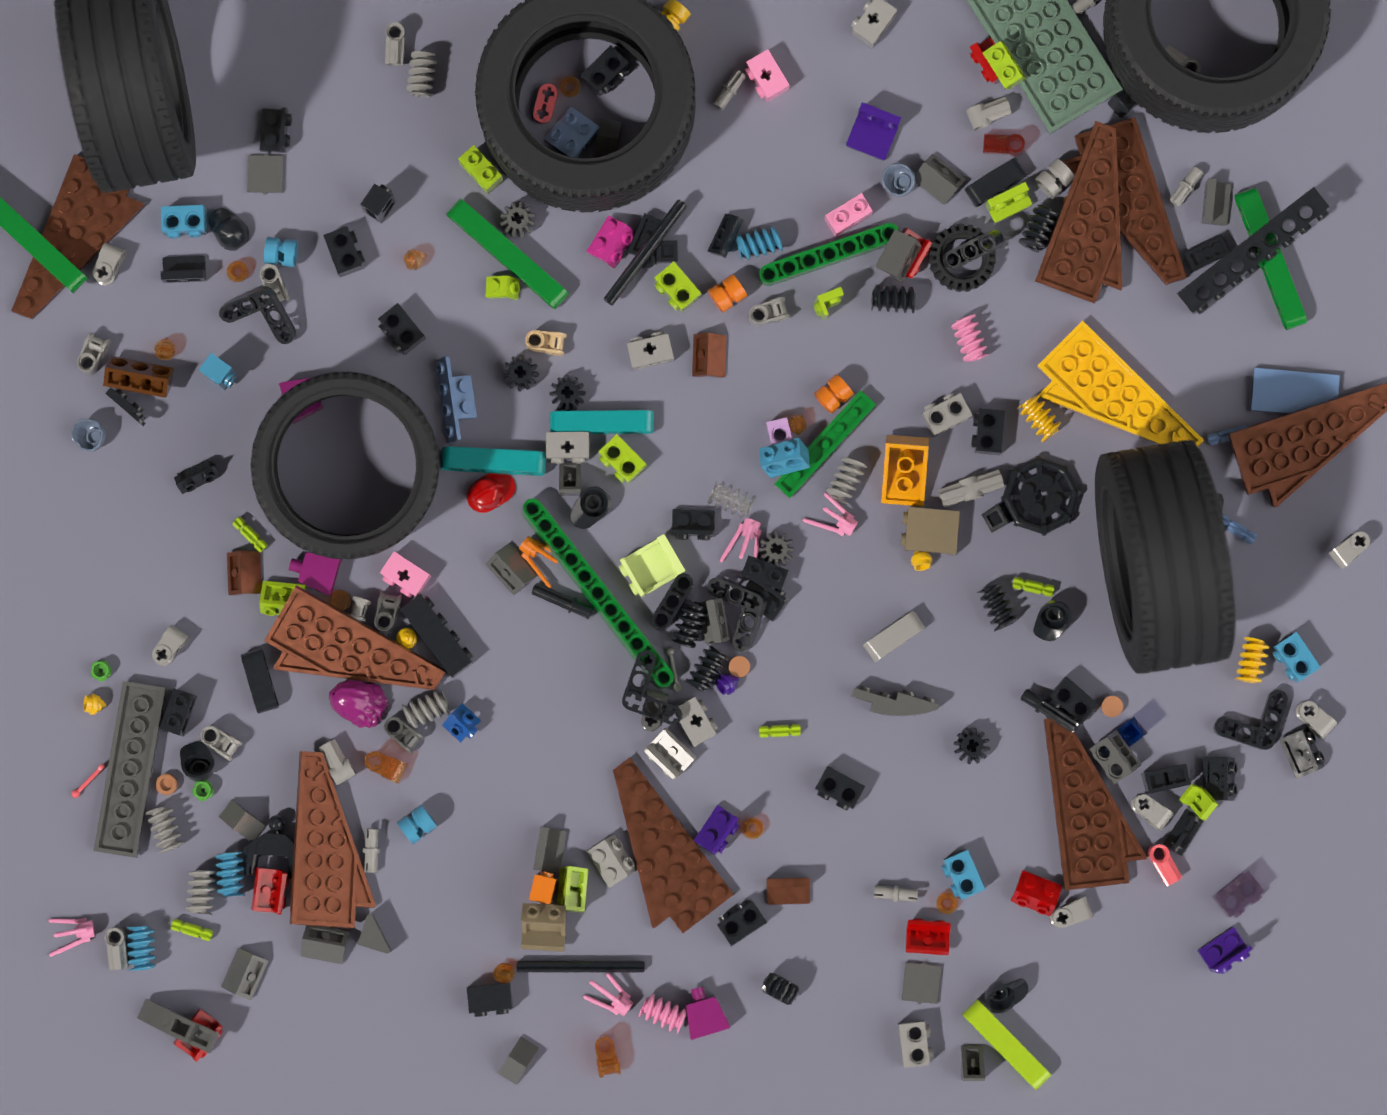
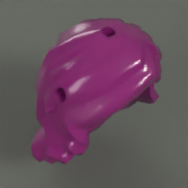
[329,680,389,728]

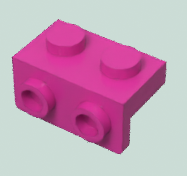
[586,216,636,268]

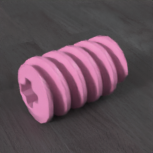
[951,314,990,362]
[638,993,686,1034]

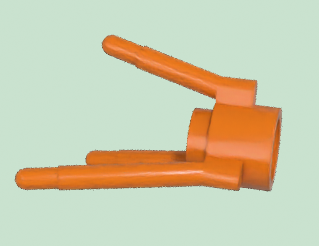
[519,536,558,588]

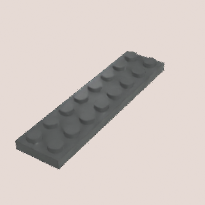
[94,681,166,858]

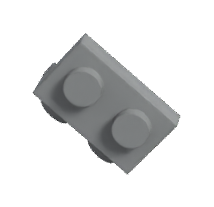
[644,728,697,780]
[587,834,637,888]

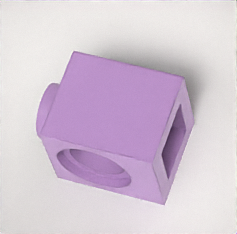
[766,417,792,445]

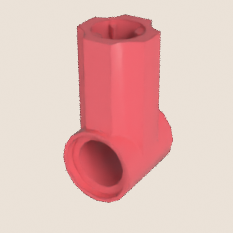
[1147,844,1183,887]

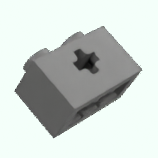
[851,0,897,48]
[627,332,674,371]
[546,432,590,464]
[673,697,718,748]

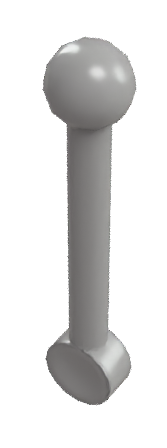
[666,648,682,692]

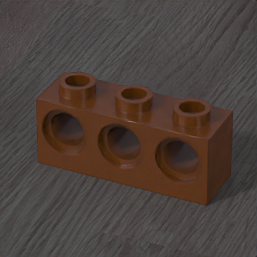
[103,356,174,398]

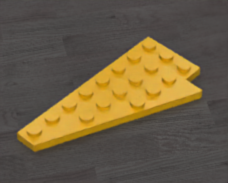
[1037,321,1204,446]

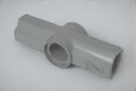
[938,470,1005,508]

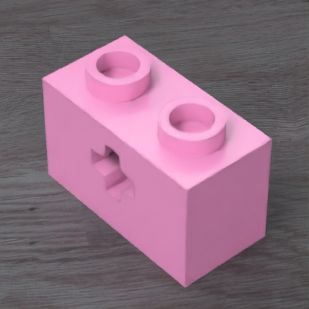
[745,50,790,102]
[825,193,873,237]
[380,552,431,598]

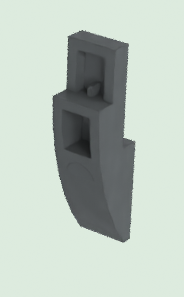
[852,686,940,716]
[137,998,220,1053]

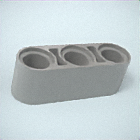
[863,610,926,662]

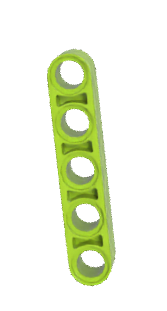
[962,1000,1052,1091]

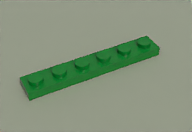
[774,390,876,499]

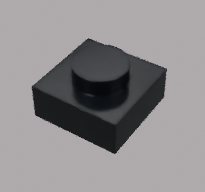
[656,240,678,263]

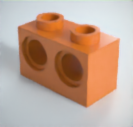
[529,871,558,905]

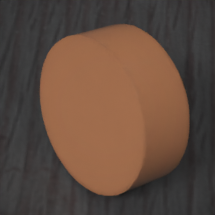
[729,656,750,678]
[1101,696,1123,717]
[156,774,178,795]

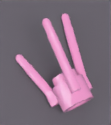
[803,493,858,536]
[720,518,762,562]
[48,918,95,957]
[583,973,634,1016]

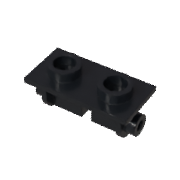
[174,459,221,494]
[741,555,789,590]
[1163,809,1204,856]

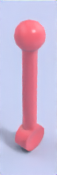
[71,763,106,798]

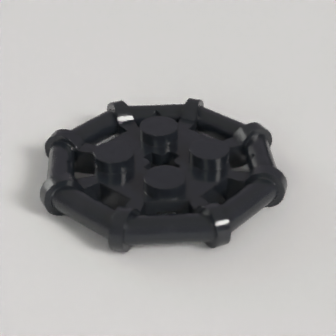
[1001,456,1082,536]

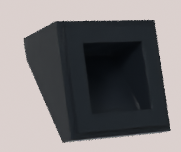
[1108,88,1137,118]
[981,502,1013,533]

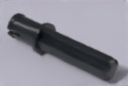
[532,583,594,620]
[1020,689,1079,733]

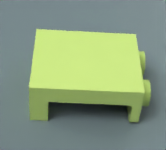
[618,534,686,598]

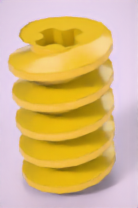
[1017,394,1061,443]
[1235,637,1270,684]

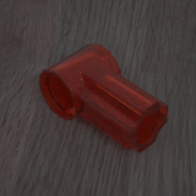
[983,134,1025,157]

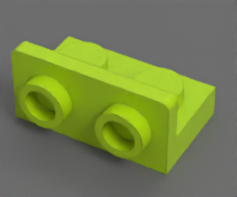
[986,182,1032,223]
[813,287,844,320]
[259,581,306,616]

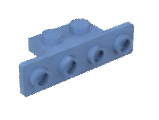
[435,356,477,443]

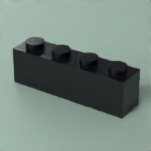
[400,594,474,678]

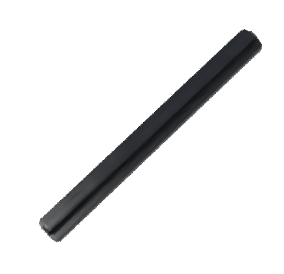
[604,199,687,306]
[516,961,645,972]

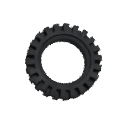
[929,224,996,292]

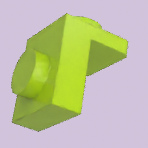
[485,276,520,300]
[1179,784,1218,821]

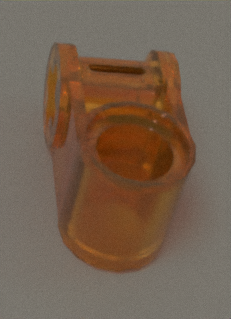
[365,751,408,784]
[595,1035,621,1078]

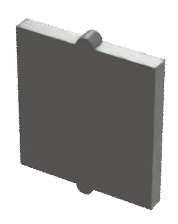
[247,153,283,195]
[902,962,941,1004]

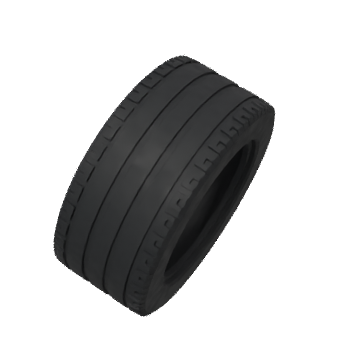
[54,0,196,193]
[475,0,695,213]
[1103,0,1331,133]
[1095,440,1236,674]

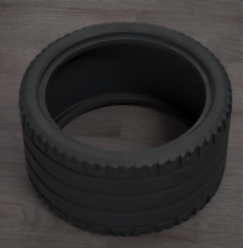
[251,372,440,559]

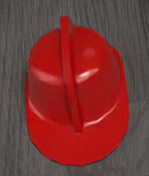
[467,473,515,513]

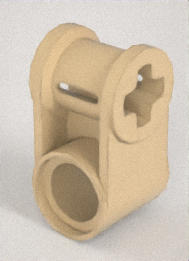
[525,330,567,356]

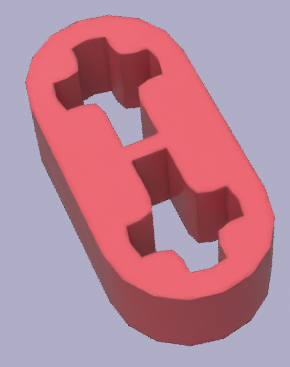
[533,84,558,124]

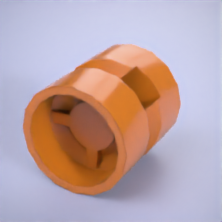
[708,274,748,313]
[813,374,854,414]

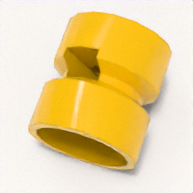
[661,0,691,32]

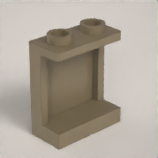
[900,507,960,556]
[521,903,566,952]

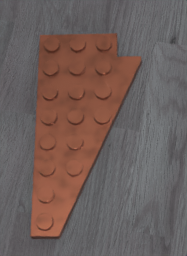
[1062,117,1187,285]
[1035,121,1122,304]
[11,154,145,320]
[1228,382,1387,507]
[264,585,446,690]
[1044,718,1147,890]
[289,751,376,928]
[613,757,734,933]

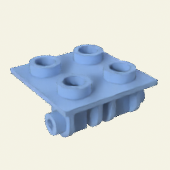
[544,107,600,158]

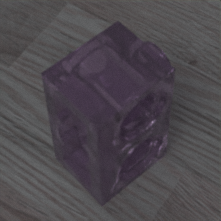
[1212,870,1264,918]

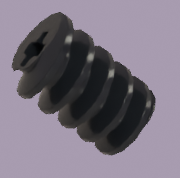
[1018,204,1059,252]
[871,284,916,314]
[977,584,1018,632]
[672,600,708,648]
[685,644,729,693]

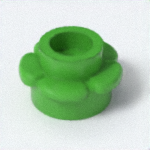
[91,660,112,681]
[192,780,214,801]

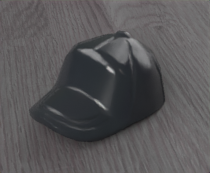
[209,208,249,251]
[570,486,611,529]
[1033,600,1072,641]
[180,742,215,782]
[984,978,1028,1014]

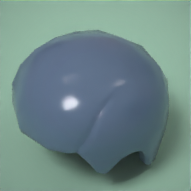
[882,163,916,197]
[71,419,106,452]

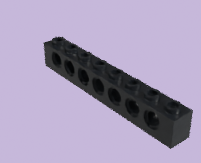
[1177,187,1330,315]

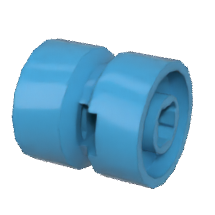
[264,236,298,267]
[397,805,438,845]

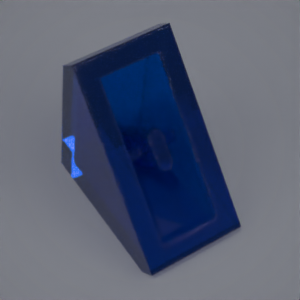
[1112,716,1147,747]

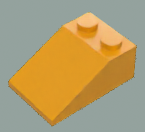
[881,435,929,507]

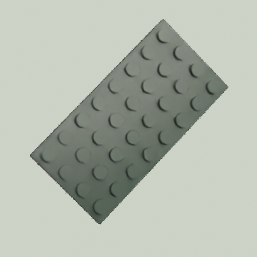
[966,0,1123,134]

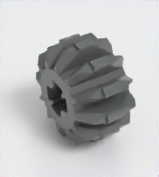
[500,202,536,238]
[758,531,795,566]

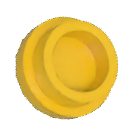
[911,551,932,571]
[396,628,417,649]
[83,693,106,715]

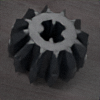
[502,355,539,392]
[550,375,586,411]
[954,728,990,764]
[762,973,799,1005]

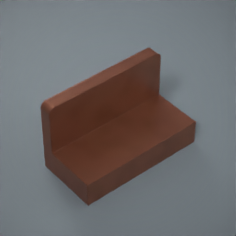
[692,332,726,378]
[227,551,262,595]
[766,878,810,905]

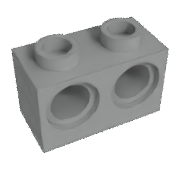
[922,392,973,438]
[898,1021,933,1068]

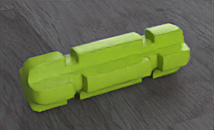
[232,516,268,552]
[1012,577,1054,597]
[759,724,801,738]
[171,919,213,941]

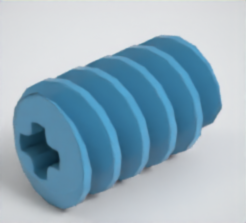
[736,226,783,261]
[215,852,245,897]
[127,926,156,971]

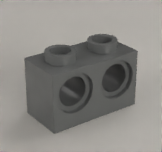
[1090,730,1141,784]

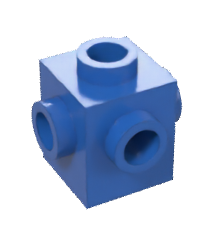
[442,703,481,743]

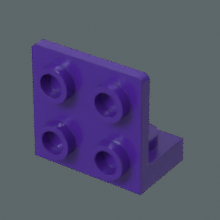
[846,102,902,161]
[694,805,740,855]
[1197,927,1253,974]

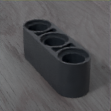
[964,157,1027,208]
[943,230,1004,270]
[652,573,693,631]
[241,648,279,714]

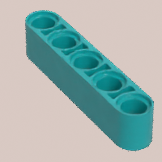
[549,410,654,434]
[441,446,546,476]

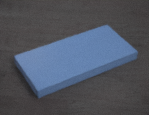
[1250,368,1340,414]

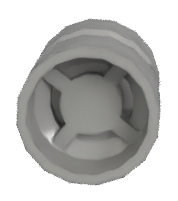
[1035,158,1074,199]

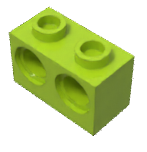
[983,41,1027,90]
[458,145,504,194]
[654,261,701,313]
[599,434,647,484]
[556,866,588,913]

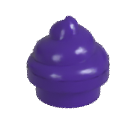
[716,674,739,695]

